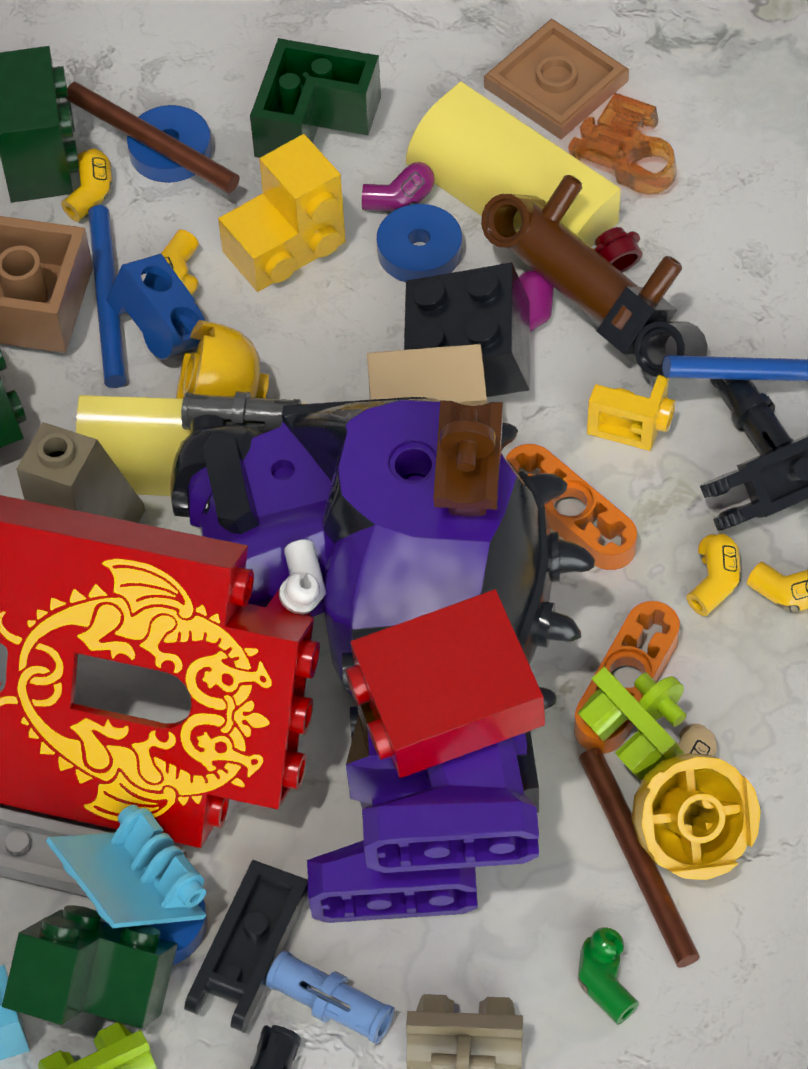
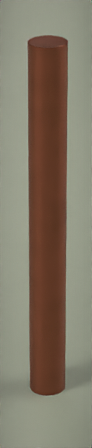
[65,82,240,193]
[579,748,700,968]

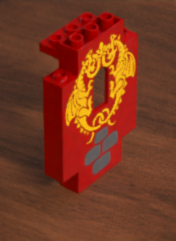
[0,495,320,848]

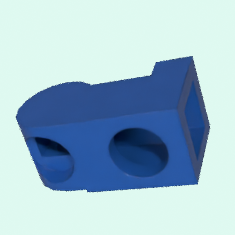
[106,254,205,359]

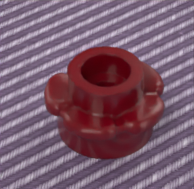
[594,227,643,272]

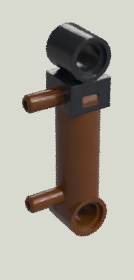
[481,175,708,377]

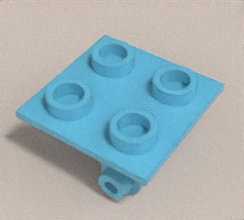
[46,805,206,928]

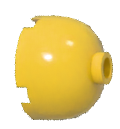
[176,320,269,399]
[631,753,761,880]

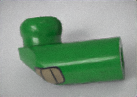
[577,927,639,1025]

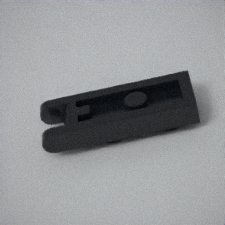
[184,859,308,1032]

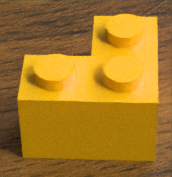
[218,134,346,292]

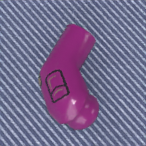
[362,162,435,211]

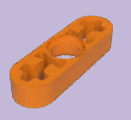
[506,444,637,570]
[574,601,680,754]

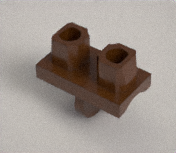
[433,400,503,516]

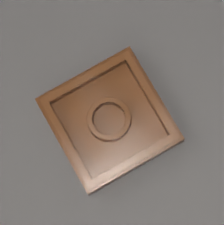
[484,18,629,140]

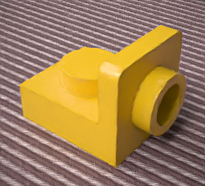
[587,375,676,451]

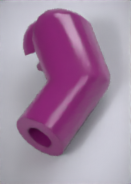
[519,271,554,332]

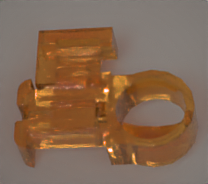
[568,93,677,195]

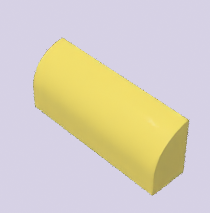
[406,81,621,247]
[76,395,306,496]

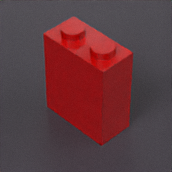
[345,589,545,779]

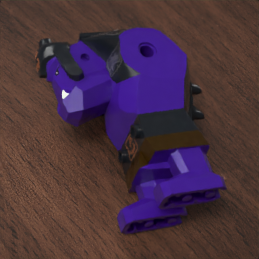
[170,397,595,923]

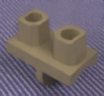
[406,994,523,1069]

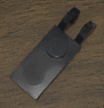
[700,435,808,531]

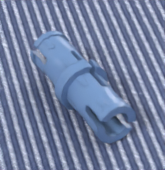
[266,951,395,1044]

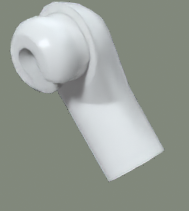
[279,540,326,615]

